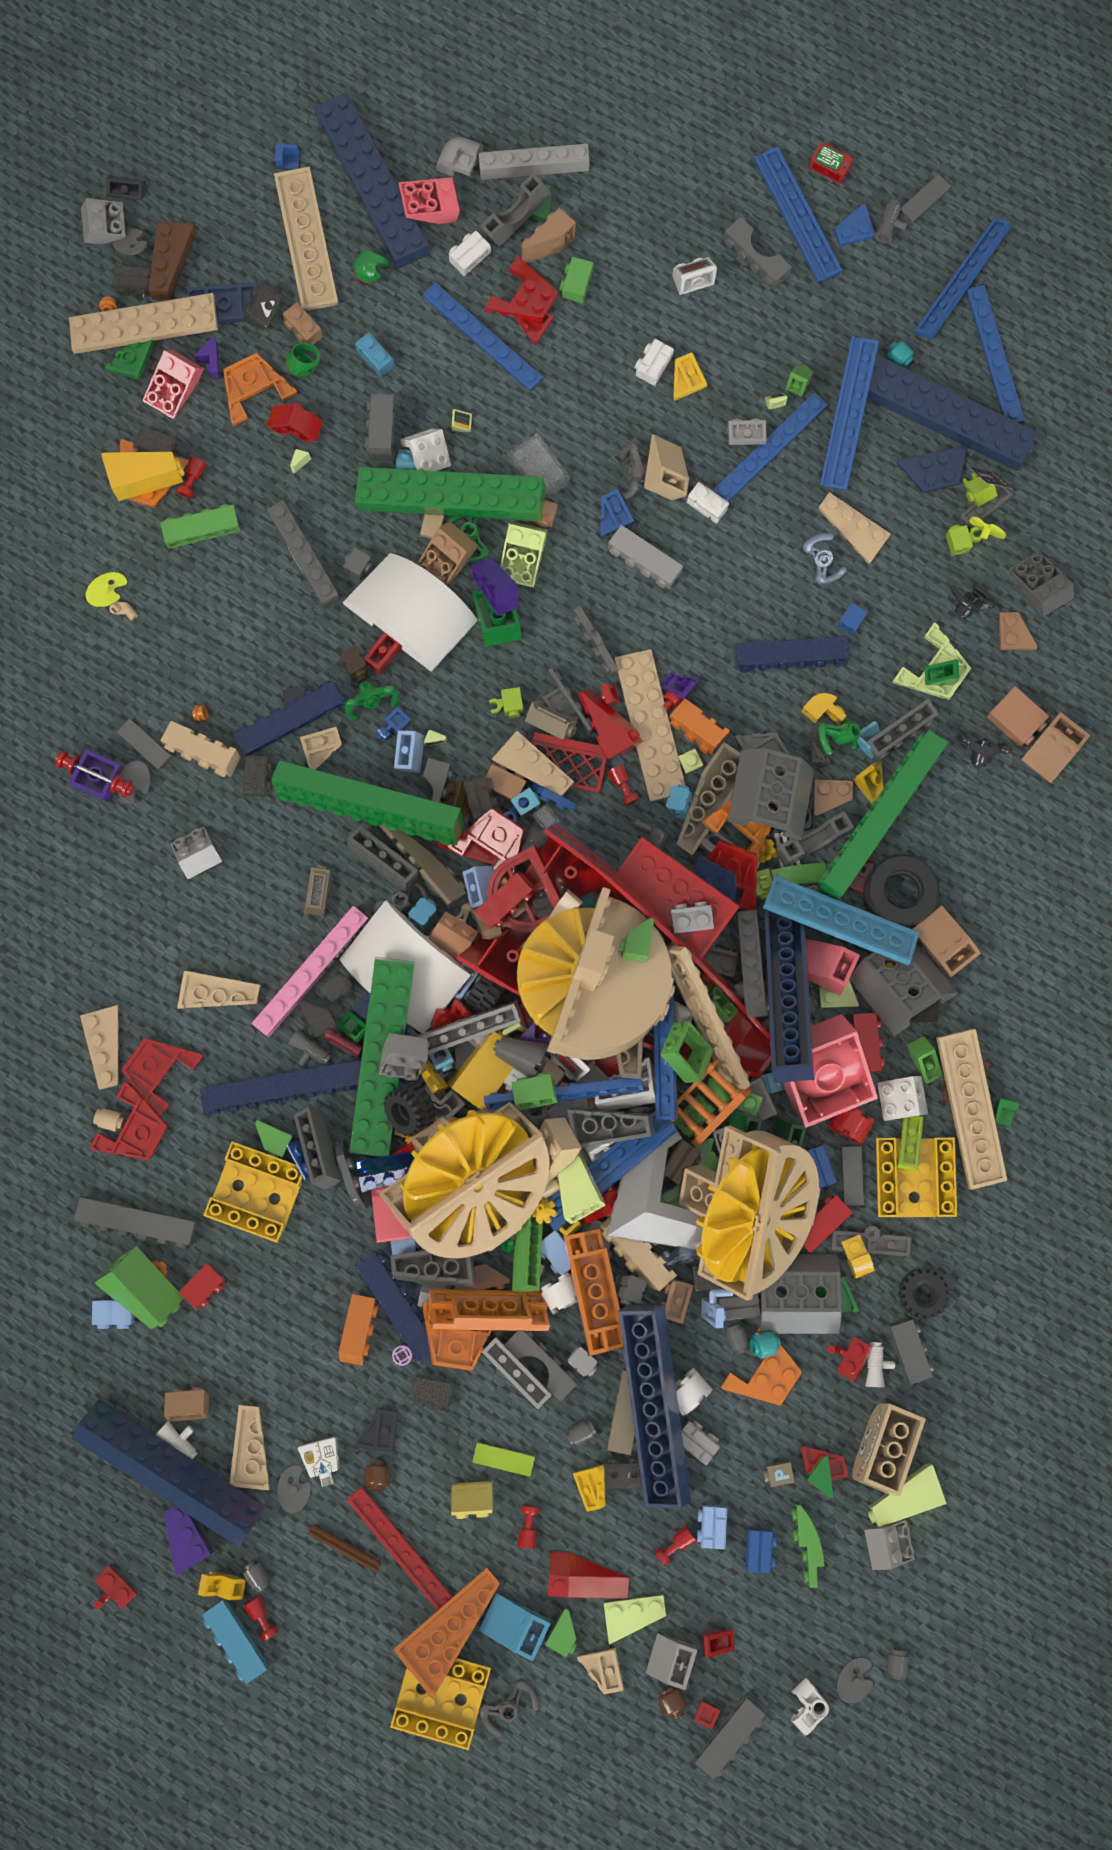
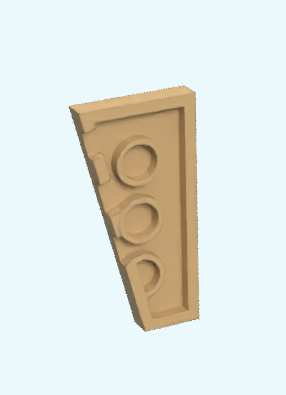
[818,492,891,564]
[177,970,261,1009]
[80,1005,119,1090]
[230,1405,270,1490]

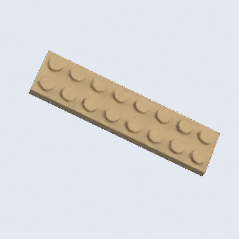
[274,167,339,311]
[69,293,218,354]
[614,649,685,802]
[666,945,750,1090]
[936,1029,1007,1190]

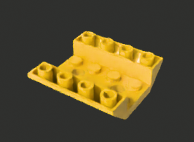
[876,1138,957,1217]
[203,1141,303,1243]
[390,1658,491,1750]

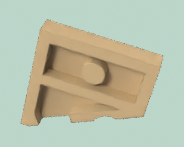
[300,727,342,770]
[577,1648,624,1694]

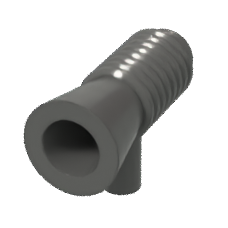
[874,200,907,243]
[288,1029,332,1067]

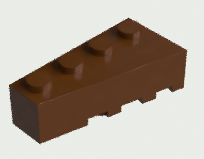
[149,221,197,301]

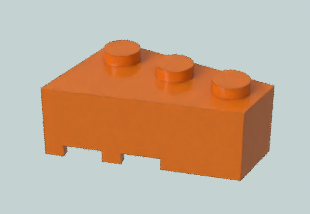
[669,699,730,755]
[339,1294,378,1366]

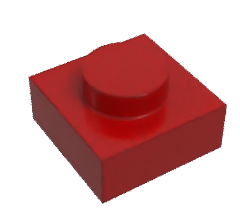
[601,684,621,705]
[693,1700,720,1729]

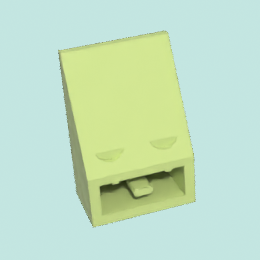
[500,521,548,587]

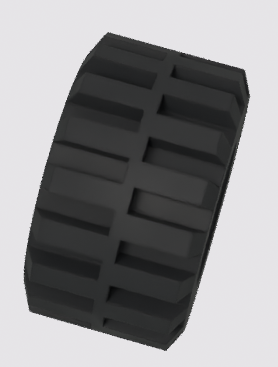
[466,976,508,1013]
[384,1082,436,1137]

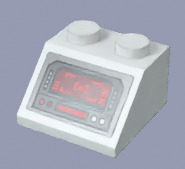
[672,257,717,295]
[549,1053,595,1082]

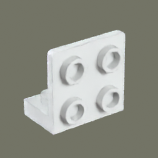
[400,429,451,471]
[878,1076,928,1121]

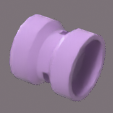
[392,1345,413,1366]

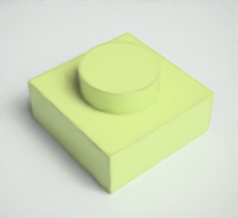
[678,749,703,774]

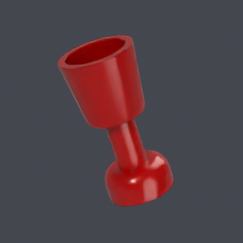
[176,457,207,499]
[607,764,640,806]
[517,1505,539,1549]
[654,1525,697,1566]
[243,1595,279,1641]

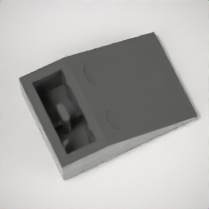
[1008,551,1074,617]

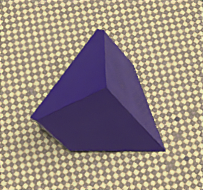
[660,672,704,701]

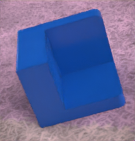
[275,144,300,170]
[837,603,867,635]

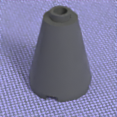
[493,1037,549,1078]

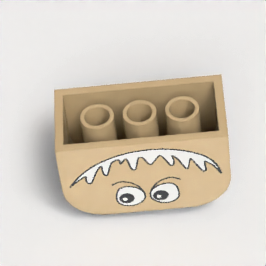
[852,1403,926,1496]

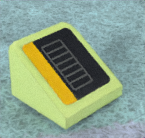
[765,393,788,409]
[452,409,472,432]
[424,730,447,746]
[503,1020,528,1038]

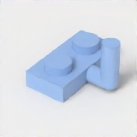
[701,1289,733,1328]

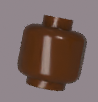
[364,1461,390,1491]
[657,1686,687,1720]

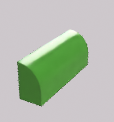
[512,1215,543,1293]

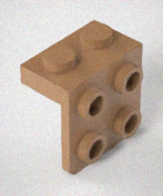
[660,1279,693,1324]

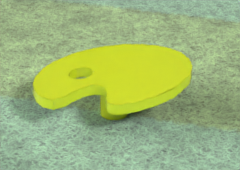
[970,517,1006,539]
[86,572,127,607]

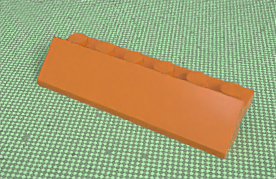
[564,1229,623,1356]
[428,1289,550,1331]

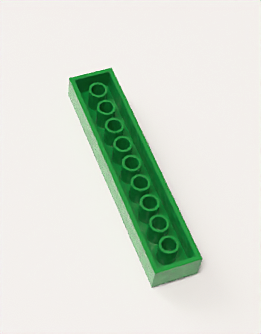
[355,467,546,521]
[818,730,948,900]
[271,760,464,846]
[349,956,414,1157]

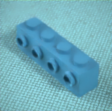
[202,1598,269,1684]

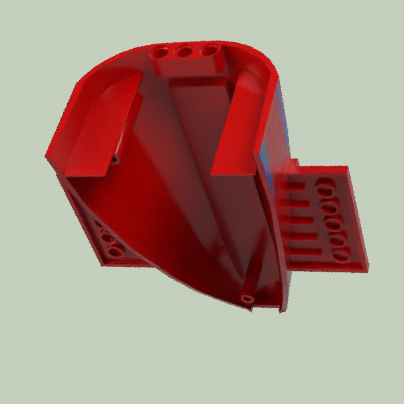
[456,822,771,1078]

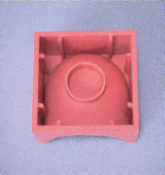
[770,1014,878,1128]

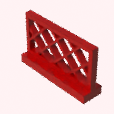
[532,732,607,793]

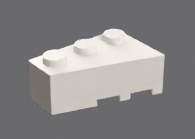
[595,1058,655,1111]

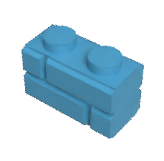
[355,332,395,378]
[666,784,694,820]
[408,898,436,934]

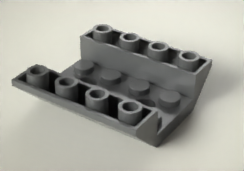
[728,748,814,841]
[849,943,958,1036]
[760,1254,842,1334]

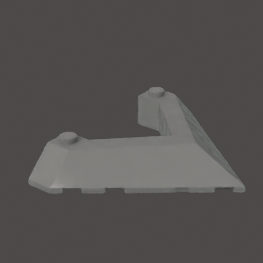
[606,1121,703,1250]

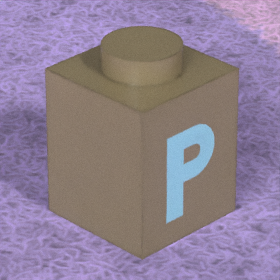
[763,1461,794,1487]

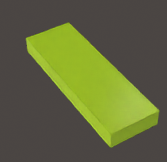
[897,1116,924,1171]
[472,1442,535,1477]

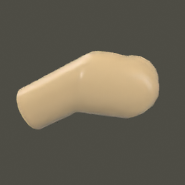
[109,602,138,621]

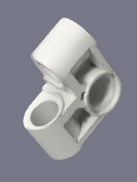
[791,1678,829,1736]

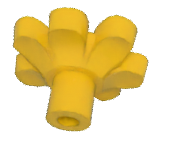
[759,839,778,863]
[532,1198,557,1224]

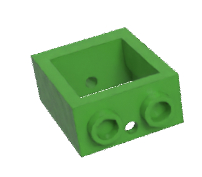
[660,1021,714,1083]

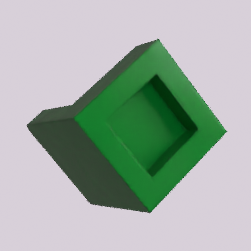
[993,1098,1020,1126]

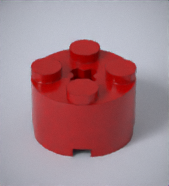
[828,1108,875,1145]

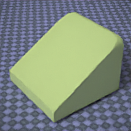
[290,449,311,473]

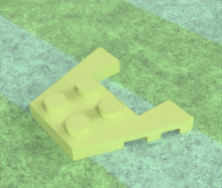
[893,622,971,700]

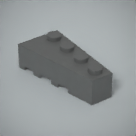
[567,1107,656,1148]
[391,1250,476,1288]

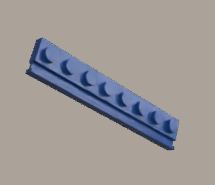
[754,146,842,284]
[820,336,879,491]
[548,1111,678,1231]

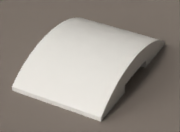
[343,553,478,672]
[339,900,472,1033]

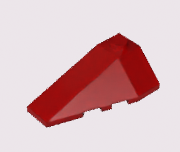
[578,689,643,759]
[548,1551,629,1598]

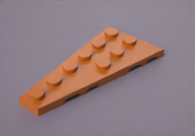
[393,1568,500,1699]

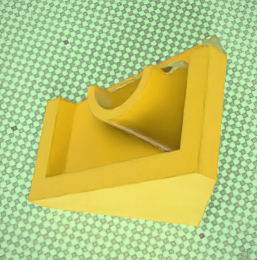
[854,759,884,803]

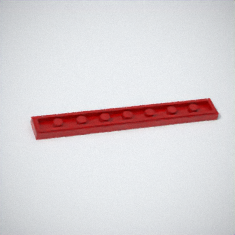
[347,1486,453,1611]

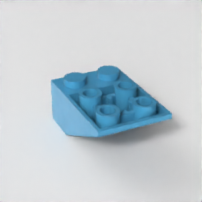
[479,1593,550,1661]

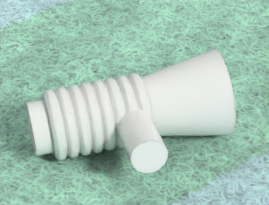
[865,1342,895,1387]
[155,1421,198,1459]

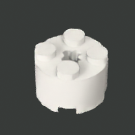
[541,1273,578,1315]
[675,1368,712,1416]

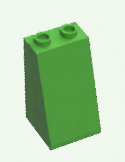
[94,1246,184,1329]

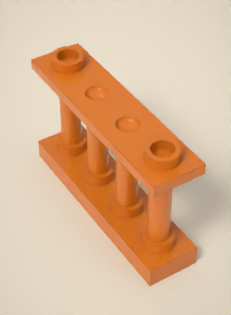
[677,1058,752,1148]

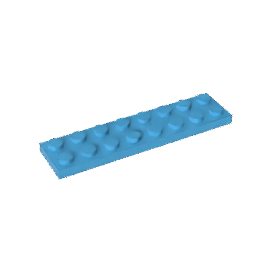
[763,876,919,966]

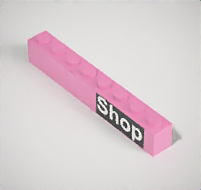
[252,906,369,1038]

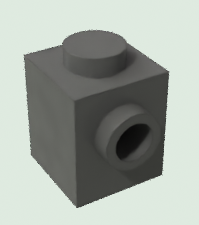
[343,548,373,581]

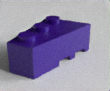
[471,557,519,616]
[163,1506,214,1576]

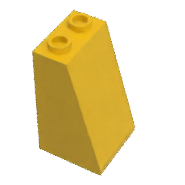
[101,452,185,501]
[447,1030,513,1110]

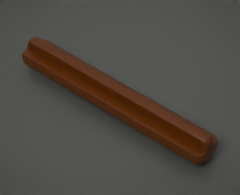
[308,1525,381,1572]

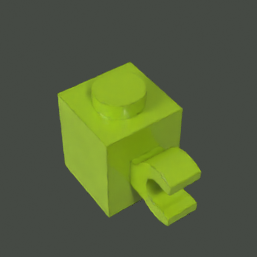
[963,473,997,507]
[946,525,982,556]
[489,687,523,718]
[757,868,772,900]

